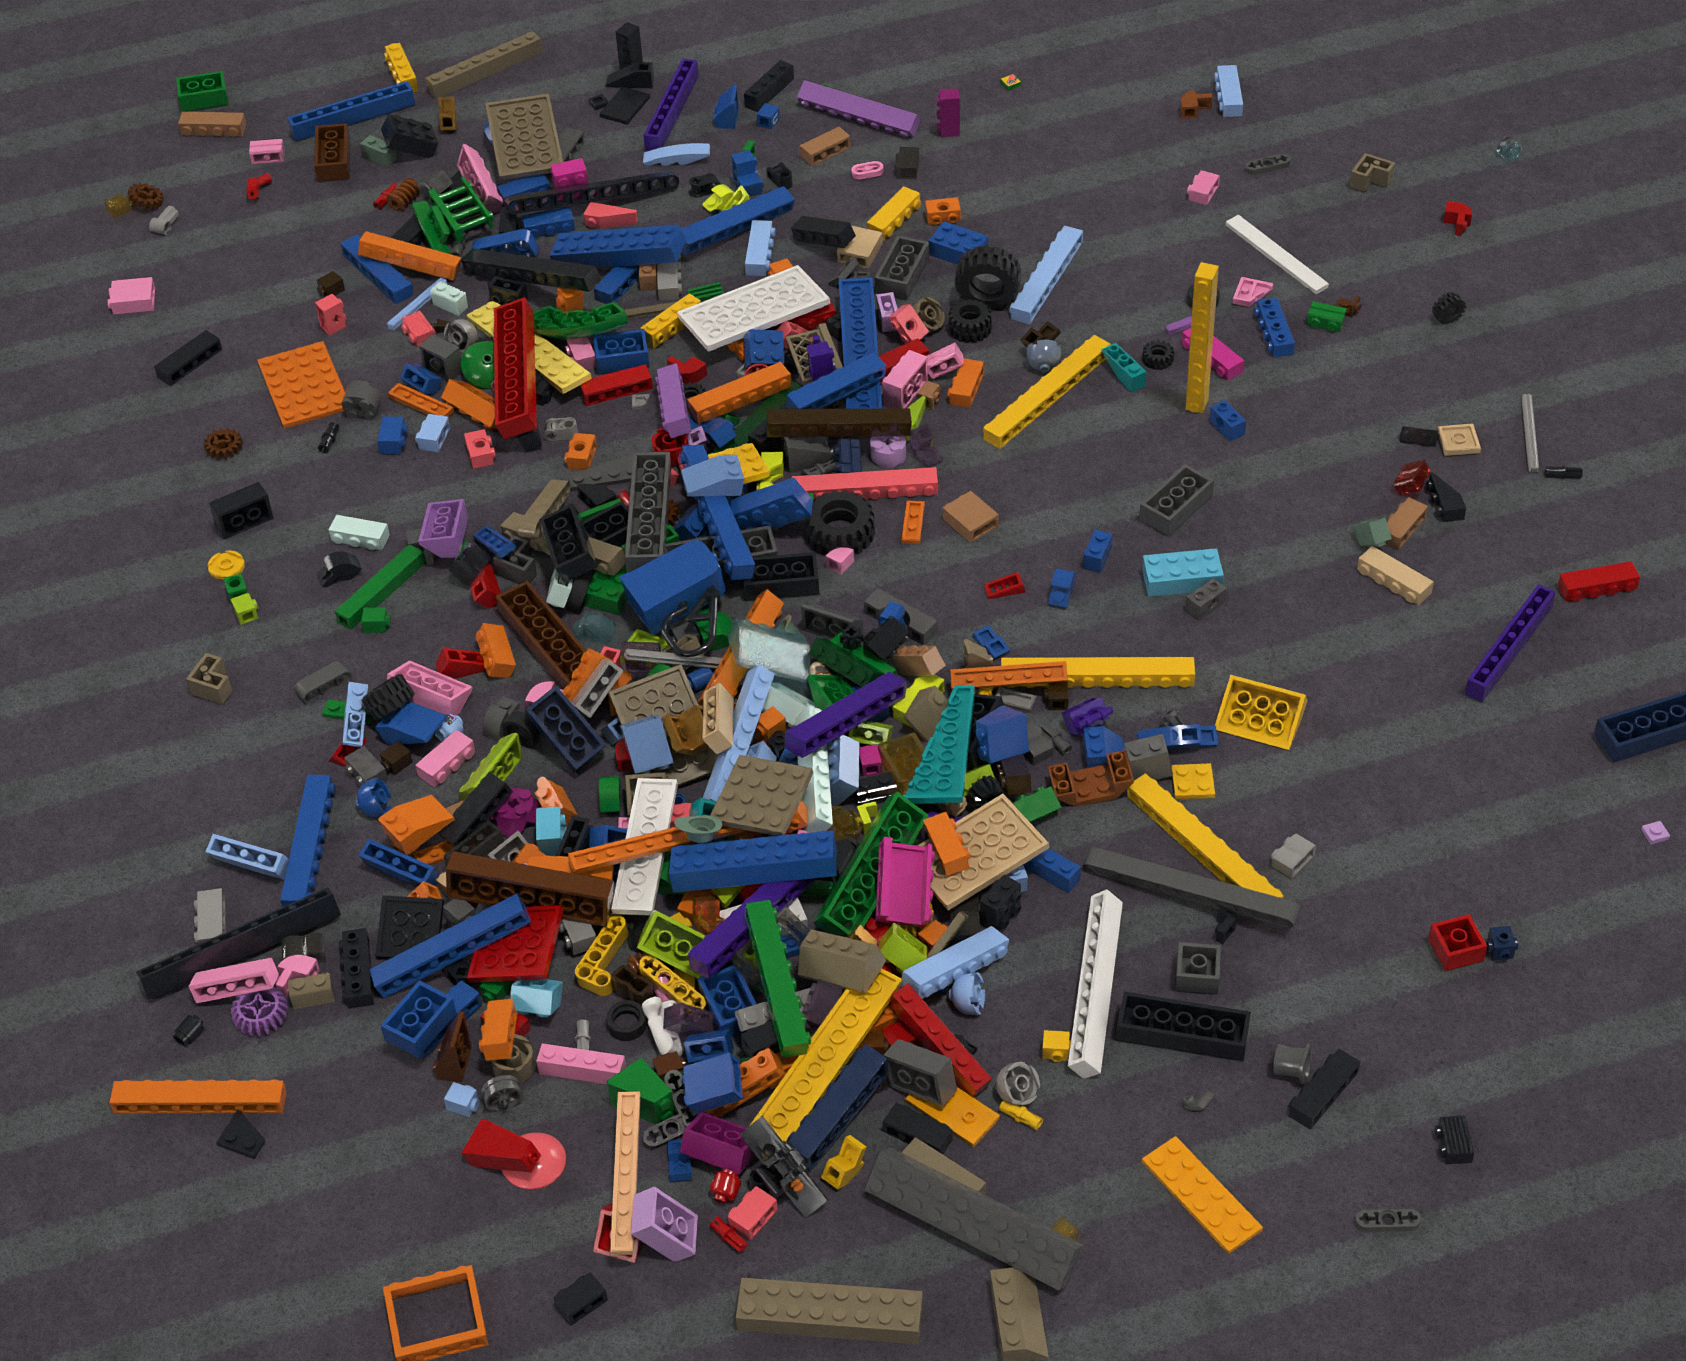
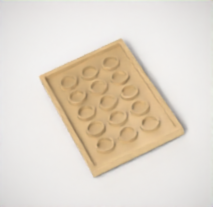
[917,794,1050,910]

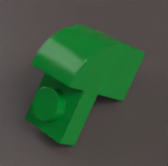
[599,776,621,812]

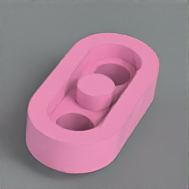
[851,161,884,180]

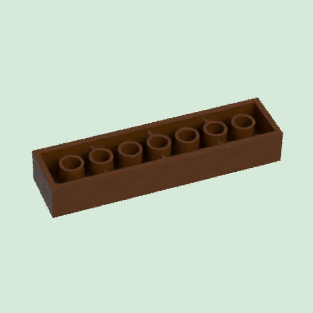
[495,580,587,690]
[446,851,614,927]

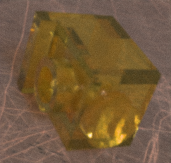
[104,194,132,219]

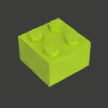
[878,923,927,974]

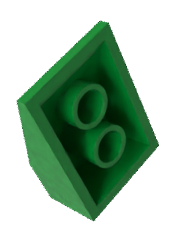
[808,674,854,710]

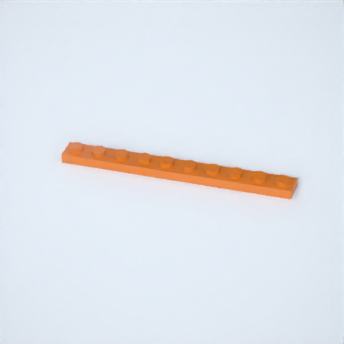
[568,826,749,874]

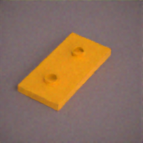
[905,1086,1000,1148]

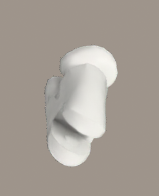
[642,997,682,1057]

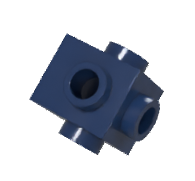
[1486,926,1518,960]

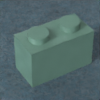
[360,135,398,167]
[1353,517,1392,548]

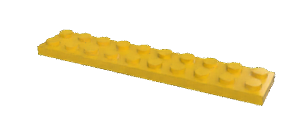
[750,968,903,1143]

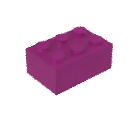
[680,1112,756,1174]

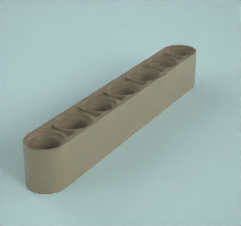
[517,480,570,539]

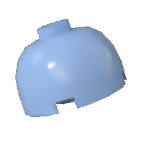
[949,972,985,1015]

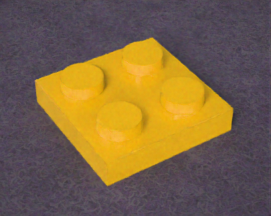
[1171,763,1215,799]

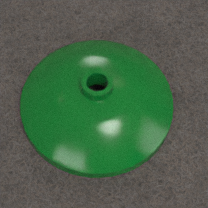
[461,341,495,389]

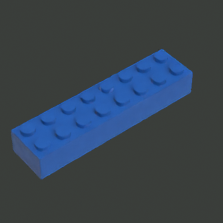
[549,225,686,268]
[669,830,837,892]

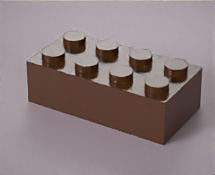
[314,123,350,182]

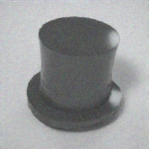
[1274,1043,1311,1084]

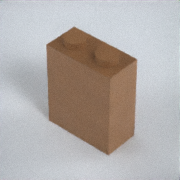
[942,491,999,543]

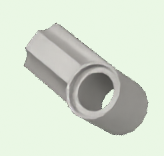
[149,206,179,235]

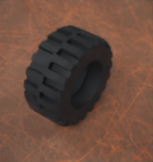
[955,245,1021,310]
[805,490,875,555]

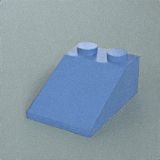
[681,455,744,496]

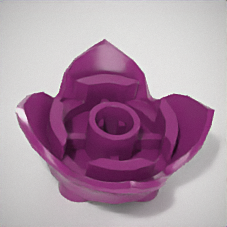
[490,788,542,838]

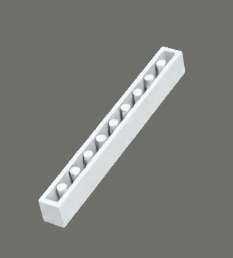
[1068,890,1123,1078]

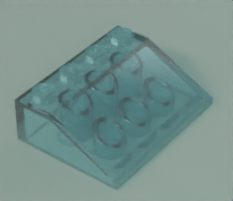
[728,619,810,683]

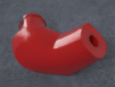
[246,173,272,199]

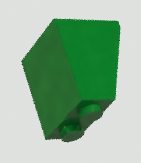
[606,1058,675,1125]

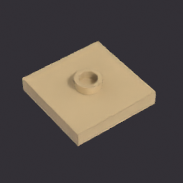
[1437,424,1481,456]

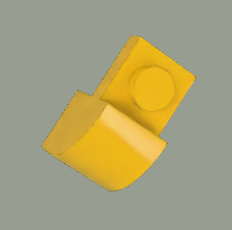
[821,1135,867,1190]

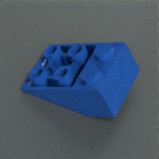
[375,701,447,745]

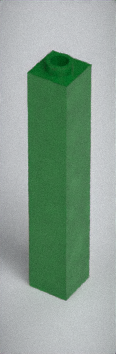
[335,544,426,630]

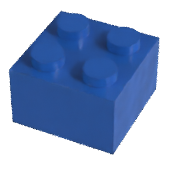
[744,329,784,369]

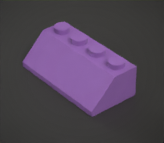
[418,499,468,558]

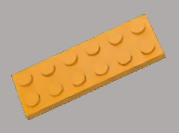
[1142,1136,1263,1254]

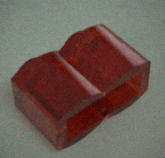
[1394,459,1430,496]

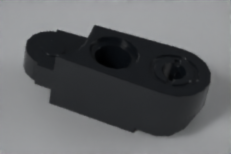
[499,207,519,234]

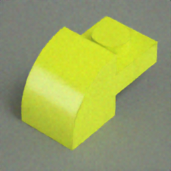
[702,184,735,212]

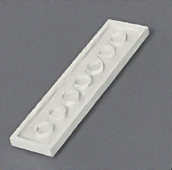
[611,778,678,915]

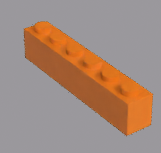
[358,231,461,281]
[687,362,792,425]

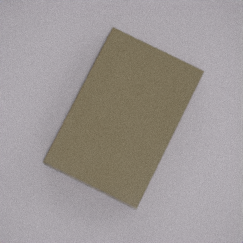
[926,911,969,959]

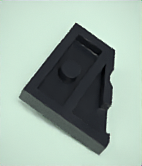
[216,1110,265,1159]

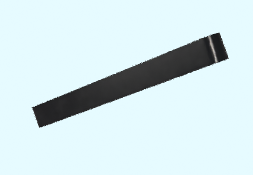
[504,171,679,214]

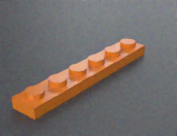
[950,661,1068,690]

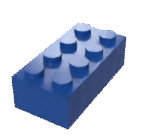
[731,478,813,530]

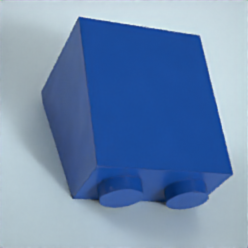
[976,705,1029,763]

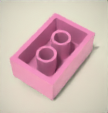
[882,350,928,408]

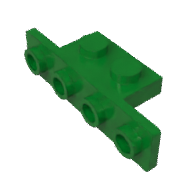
[412,201,451,254]

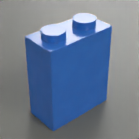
[682,1053,743,1113]

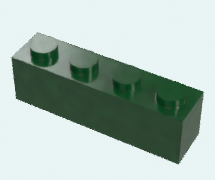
[808,637,885,687]

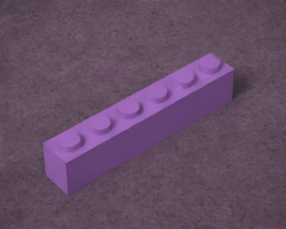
[655,363,691,438]

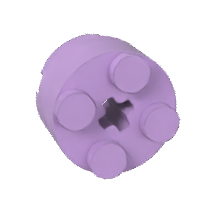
[870,436,906,468]

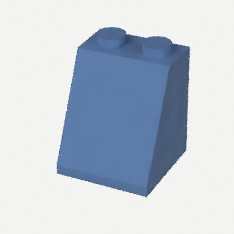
[620,714,674,774]

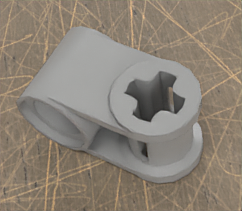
[544,417,578,441]

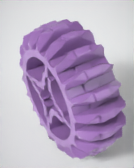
[231,986,288,1037]

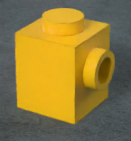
[1043,1030,1071,1062]

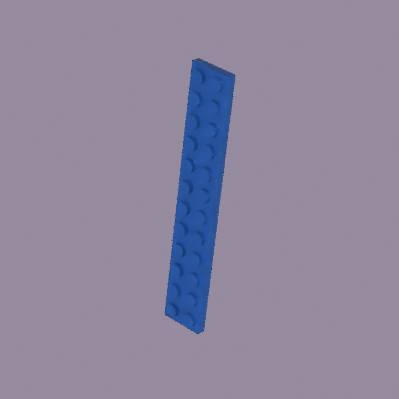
[839,277,882,409]

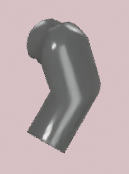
[1183,1090,1215,1111]

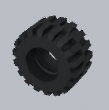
[949,299,992,343]
[361,674,415,720]

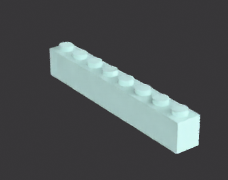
[795,705,833,833]

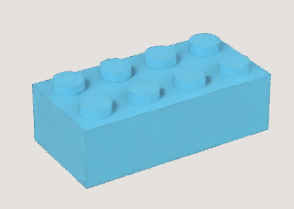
[1142,548,1224,597]

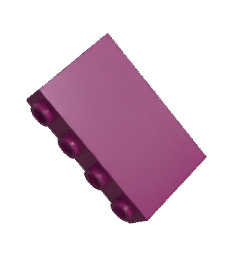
[875,837,935,928]

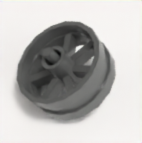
[481,1075,523,1112]

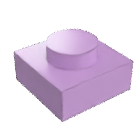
[1641,821,1670,844]

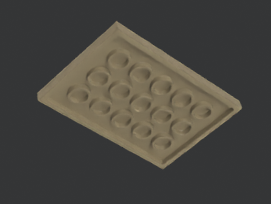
[485,93,563,181]
[609,664,718,787]

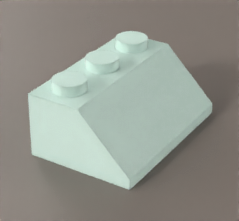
[762,682,815,728]

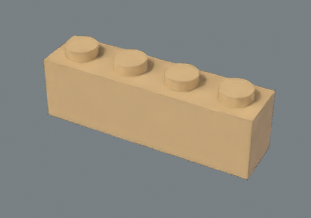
[1357,546,1434,606]
[702,682,734,754]

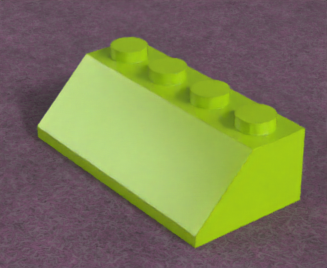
[459,733,523,801]
[637,910,706,979]

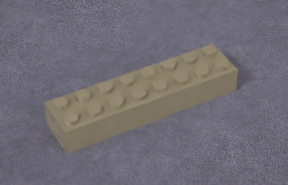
[736,1278,923,1344]

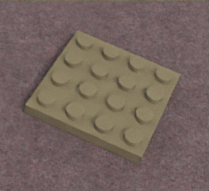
[710,755,814,836]

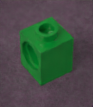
[224,573,247,605]

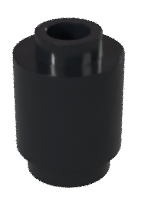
[173,1015,204,1047]

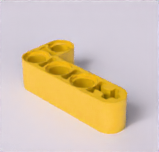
[575,915,628,996]

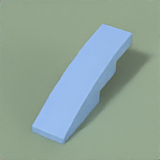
[643,143,710,166]

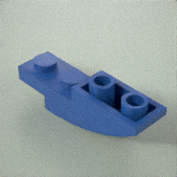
[1137,724,1218,750]

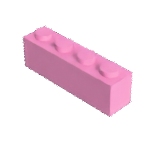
[189,958,279,1003]
[536,1044,626,1084]

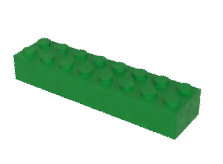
[813,792,929,937]

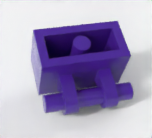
[806,335,836,382]
[1061,697,1113,736]

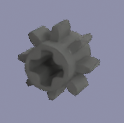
[1160,709,1186,727]

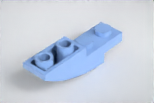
[342,682,368,747]

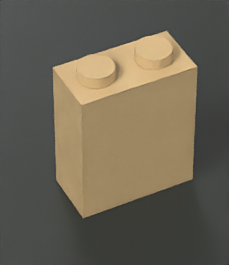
[837,226,883,269]

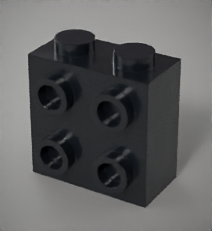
[979,874,1022,931]

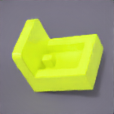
[856,802,878,835]

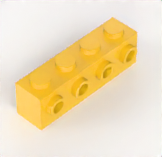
[384,43,419,93]
[640,293,701,349]

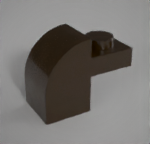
[1020,321,1061,348]

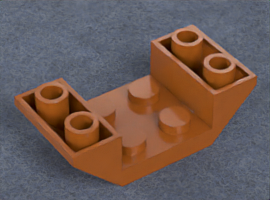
[1048,750,1134,806]

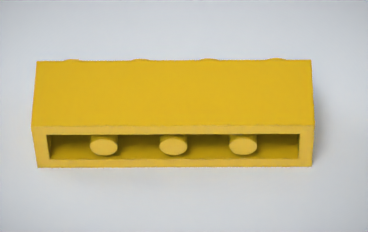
[867,186,921,241]

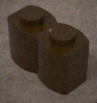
[611,965,654,1006]

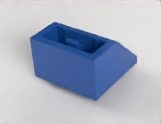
[673,503,710,541]

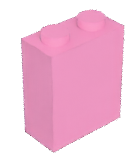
[108,277,155,314]

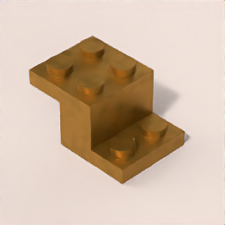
[661,705,710,756]

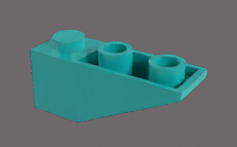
[1101,343,1146,393]

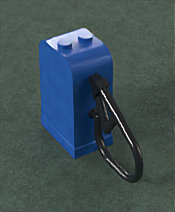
[619,540,726,657]

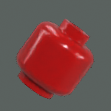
[709,1169,741,1204]

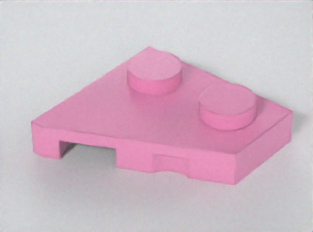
[1232,277,1273,307]

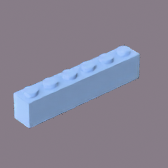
[900,926,1009,999]

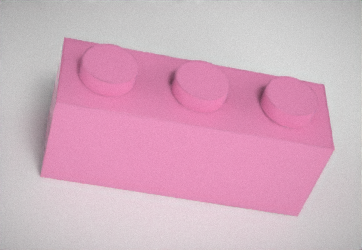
[415,730,475,787]

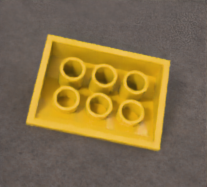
[1215,675,1307,750]

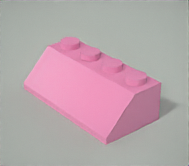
[457,144,503,214]
[387,661,473,716]

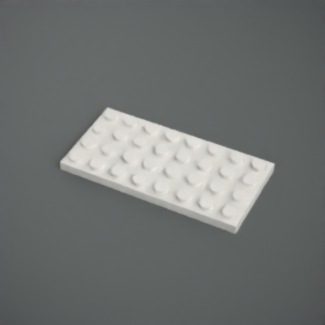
[677,265,831,352]

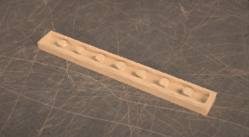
[610,1091,641,1255]

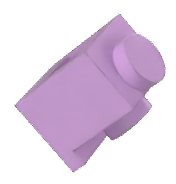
[686,426,710,453]

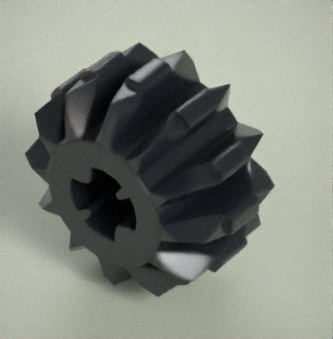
[968,775,1002,808]

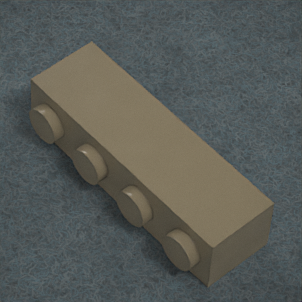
[902,1137,986,1195]

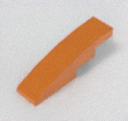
[527,856,614,880]

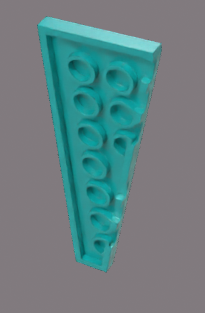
[903,685,975,804]

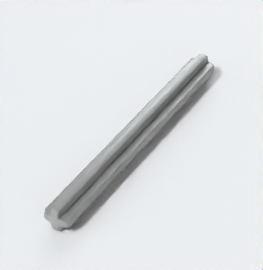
[1522,394,1539,473]
[624,649,722,669]

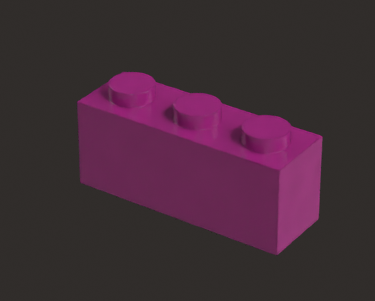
[936,88,960,137]

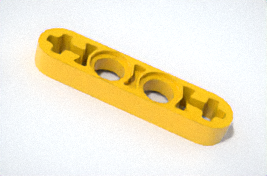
[639,955,706,1015]

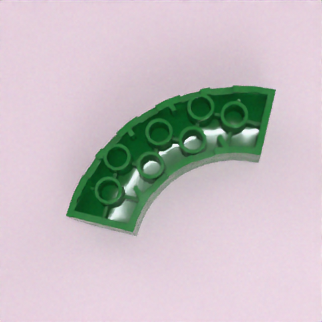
[534,301,628,339]

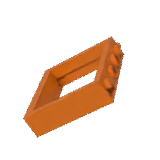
[383,1265,489,1361]

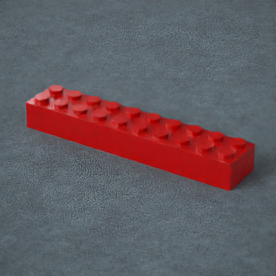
[494,297,537,440]

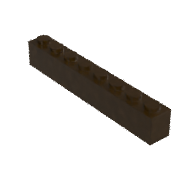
[766,408,912,437]

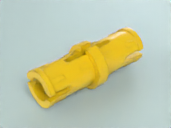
[999,1100,1043,1131]

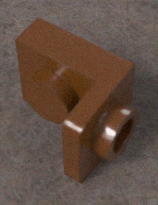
[1335,296,1362,318]

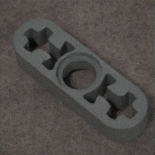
[1245,154,1291,175]
[1355,1209,1421,1232]

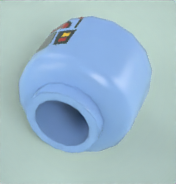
[434,714,463,742]

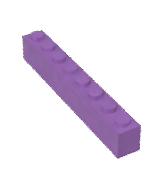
[797,80,921,138]

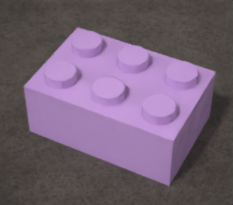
[631,1186,698,1261]

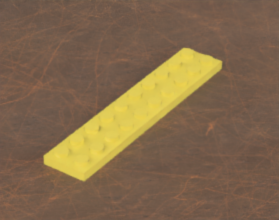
[466,301,592,394]

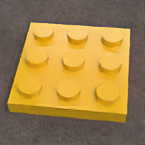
[708,443,770,484]

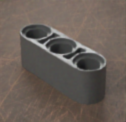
[294,661,352,704]

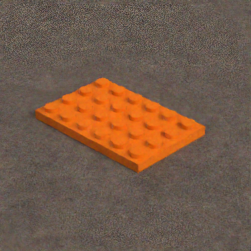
[257,341,345,429]

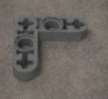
[642,1070,700,1148]

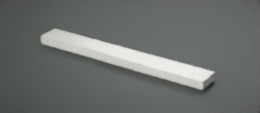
[1226,215,1329,294]

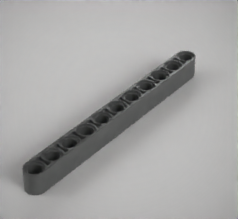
[1083,847,1301,928]

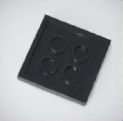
[375,895,444,958]

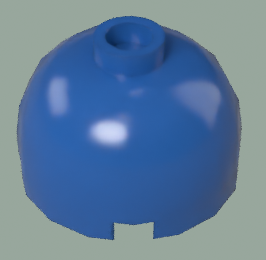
[356,777,392,818]

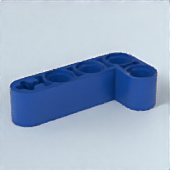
[471,229,539,258]

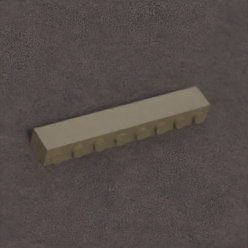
[425,31,543,99]
[500,512,626,576]

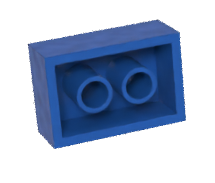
[928,221,988,264]
[593,329,650,374]
[698,964,756,1037]
[380,980,456,1058]

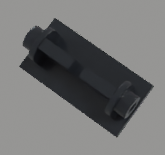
[1400,426,1438,447]

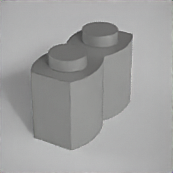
[1271,834,1316,878]

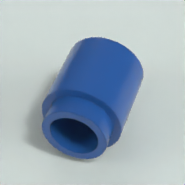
[686,667,713,692]

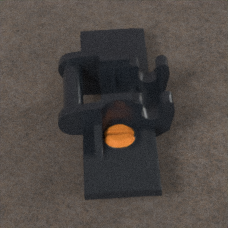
[740,1116,828,1218]

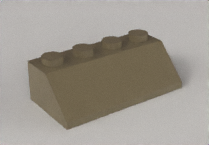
[798,929,886,993]
[990,1268,1049,1361]

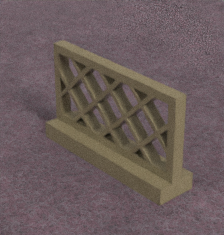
[786,323,843,385]

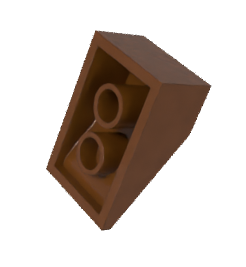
[433,1012,472,1082]

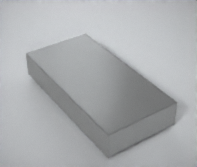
[996,687,1036,713]

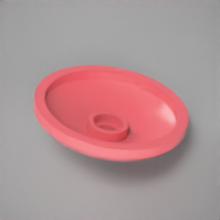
[502,1133,566,1190]

